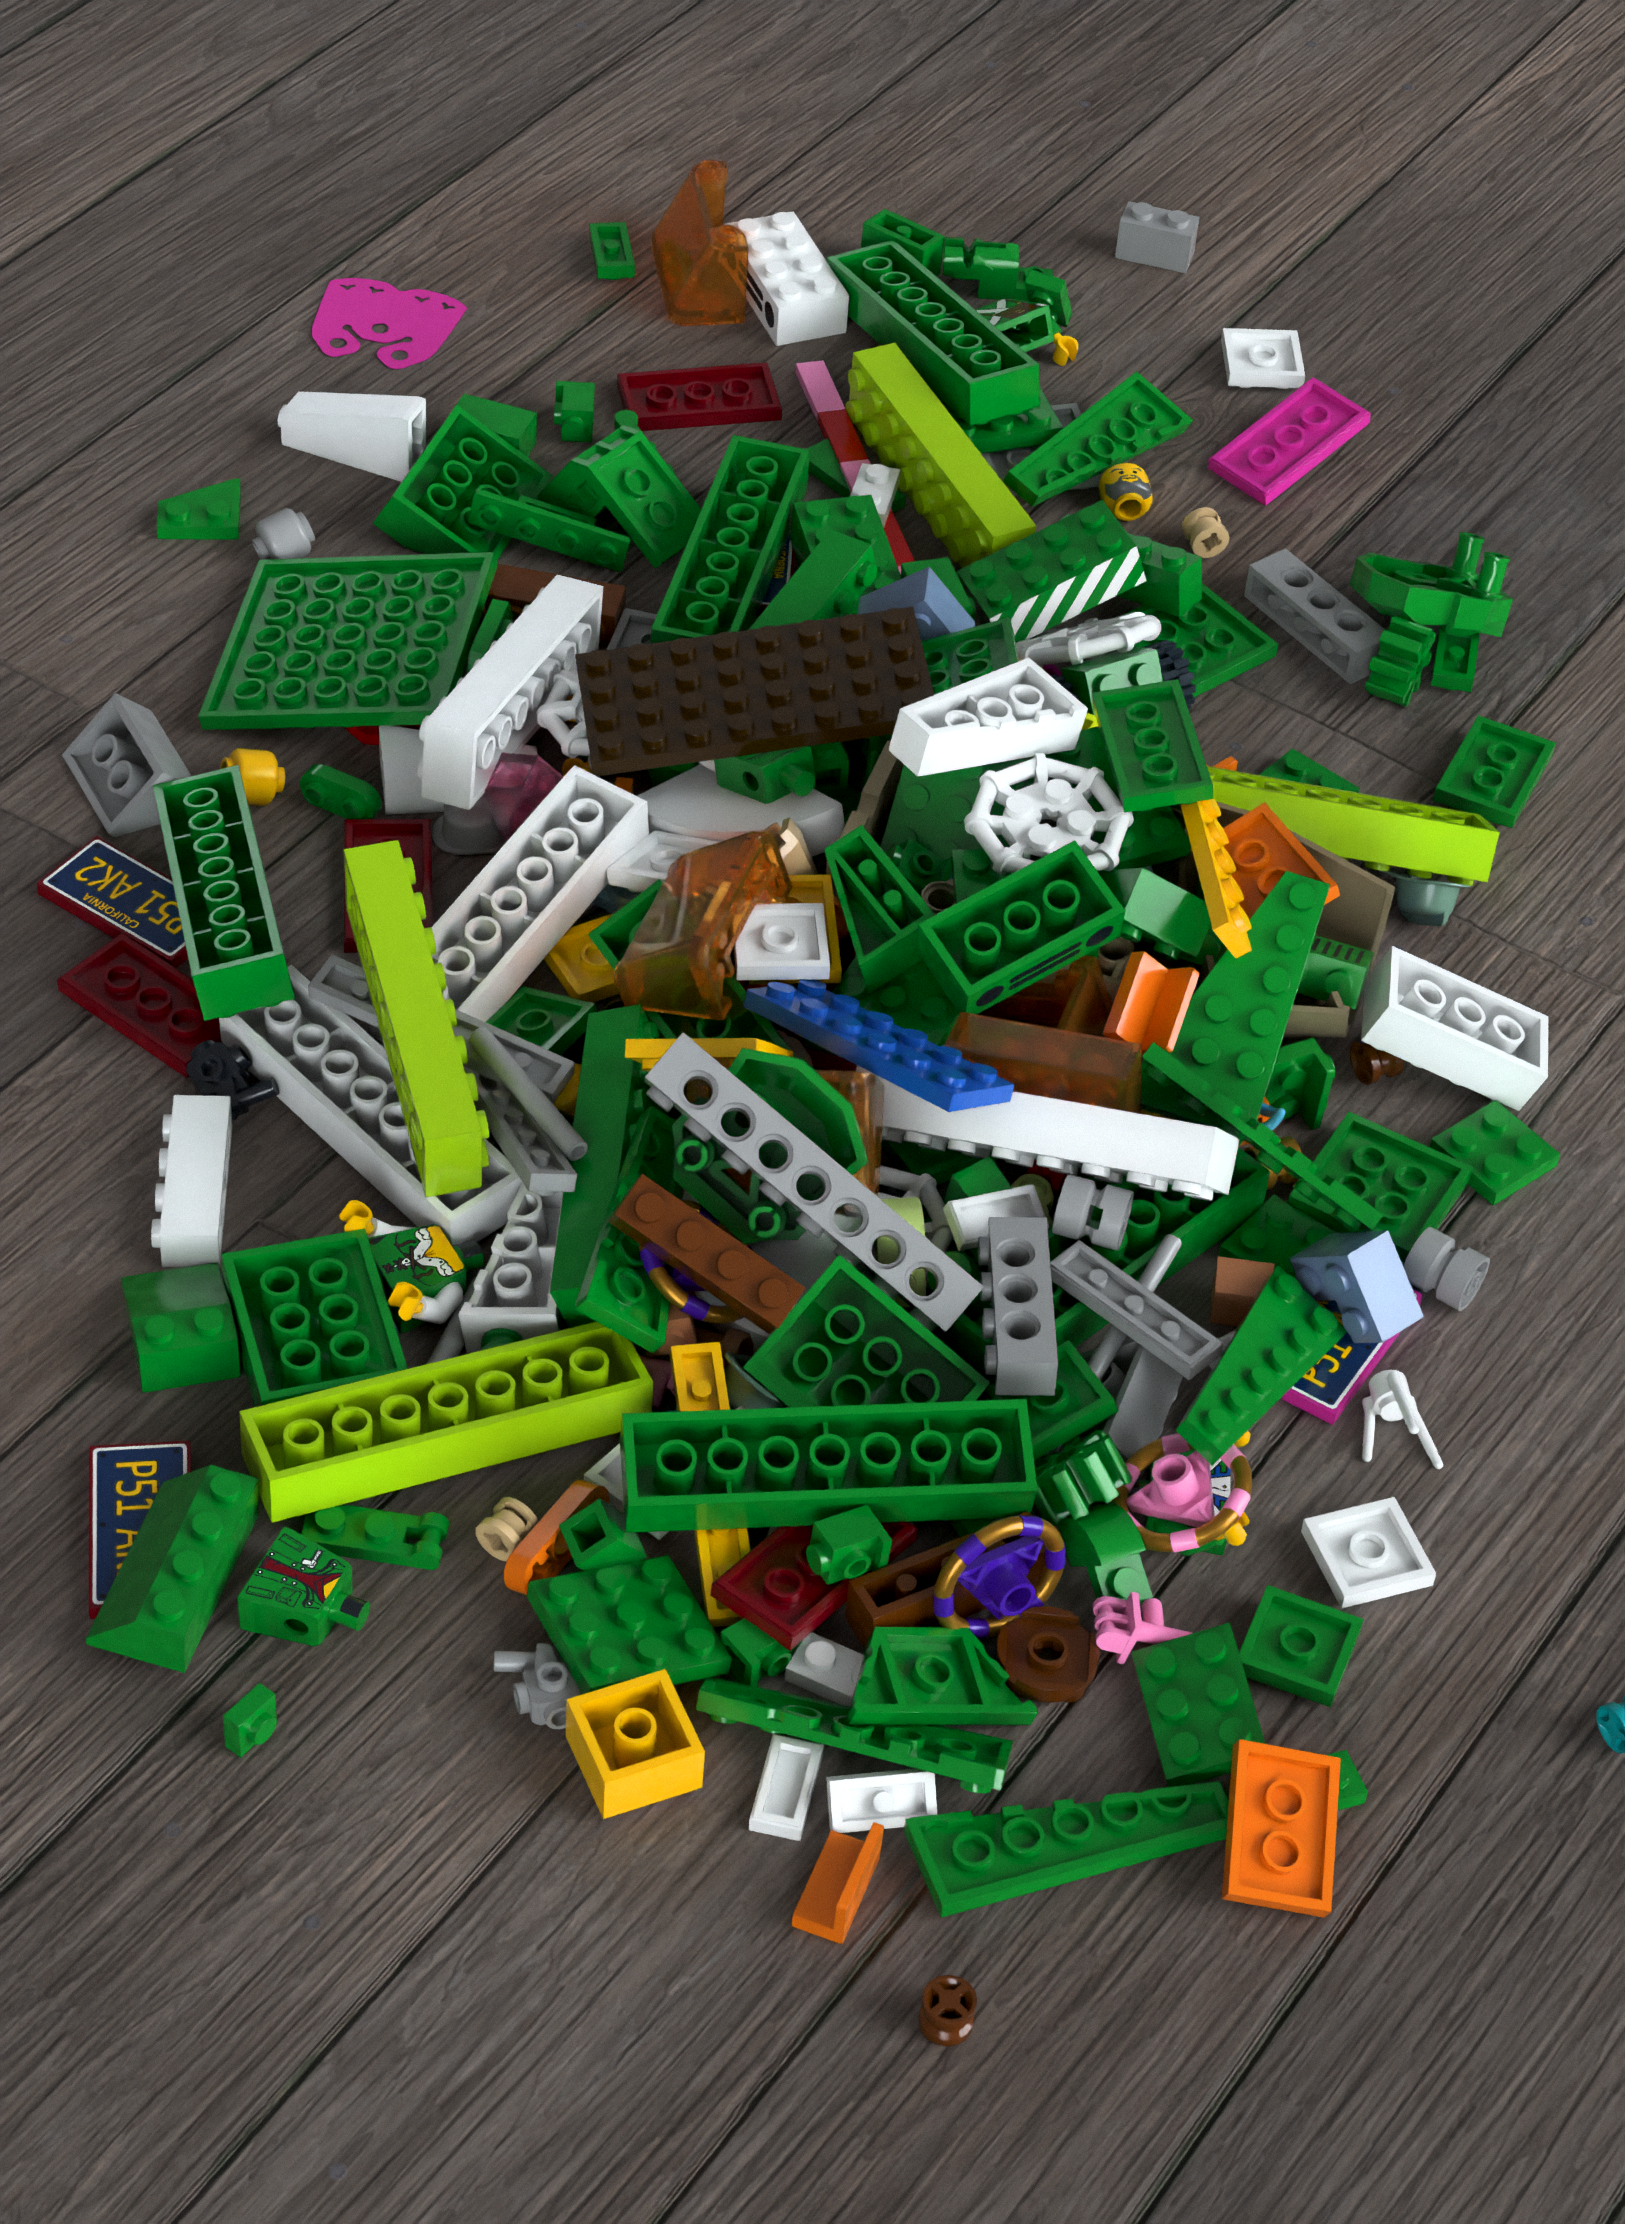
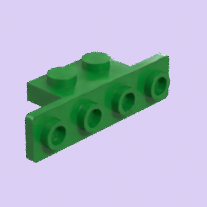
[468,489,631,572]

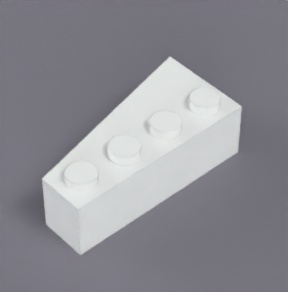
[888,657,1088,776]
[458,1182,566,1352]

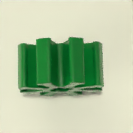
[1365,616,1436,707]
[1034,1430,1132,1526]

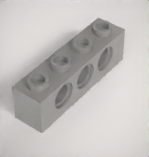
[1244,548,1384,684]
[978,1217,1058,1396]

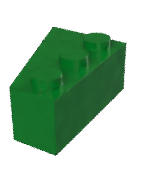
[824,825,935,994]

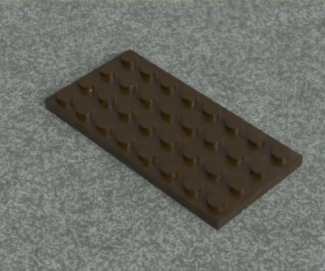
[575,607,934,776]

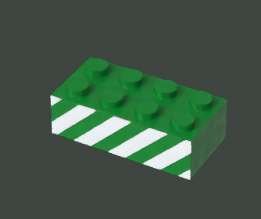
[957,500,1146,642]

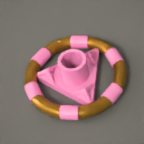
[1109,1433,1252,1553]

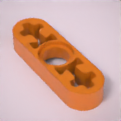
[504,1479,610,1595]

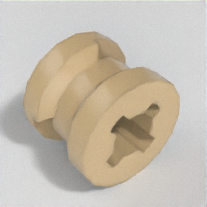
[1181,507,1230,558]
[476,1497,539,1562]

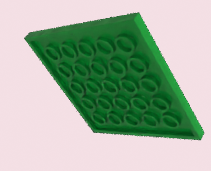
[198,552,498,730]

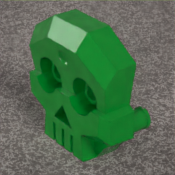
[1350,532,1513,637]
[672,1048,869,1244]

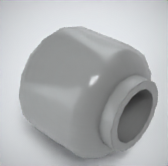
[251,508,315,560]

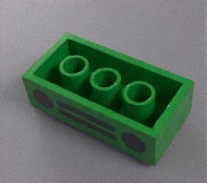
[915,840,1126,1021]

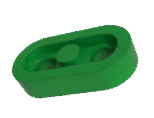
[299,764,382,819]

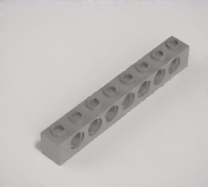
[645,1033,984,1333]

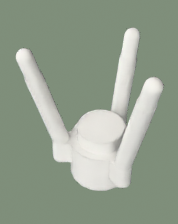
[1362,1370,1443,1469]

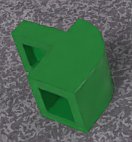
[1058,1503,1153,1604]

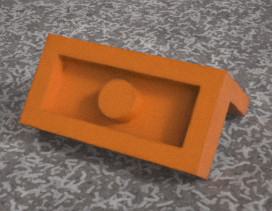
[1102,951,1199,1056]
[792,1822,884,1944]

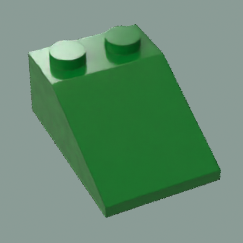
[1098,868,1211,962]
[120,1262,240,1393]

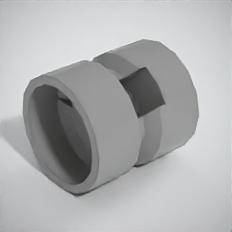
[1052,1174,1134,1251]
[1403,1226,1490,1311]

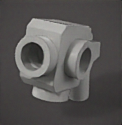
[494,1643,582,1729]

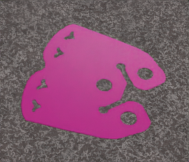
[312,278,467,369]

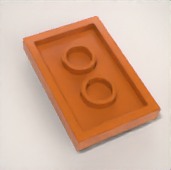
[1190,802,1340,920]
[1222,1739,1341,1918]

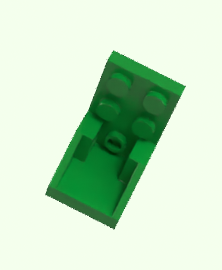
[537,425,701,569]

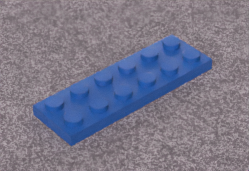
[743,979,1014,1112]

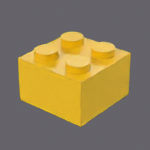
[566,1669,705,1819]

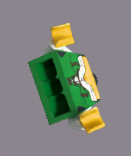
[339,1200,484,1334]

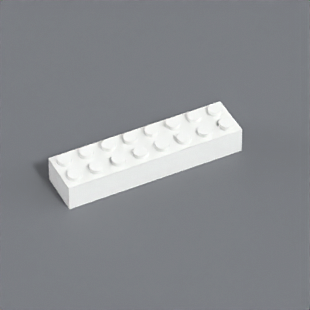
[417,574,604,810]
[369,765,649,1042]
[219,965,522,1246]
[850,1065,1240,1201]

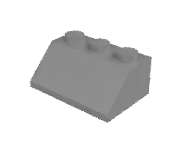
[62,693,191,837]
[1056,1338,1183,1477]

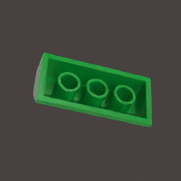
[86,1465,259,1673]

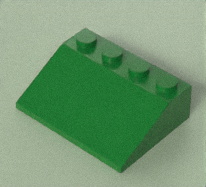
[372,405,553,561]
[221,1229,408,1407]
[743,1255,990,1408]

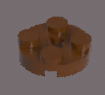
[995,1606,1100,1703]

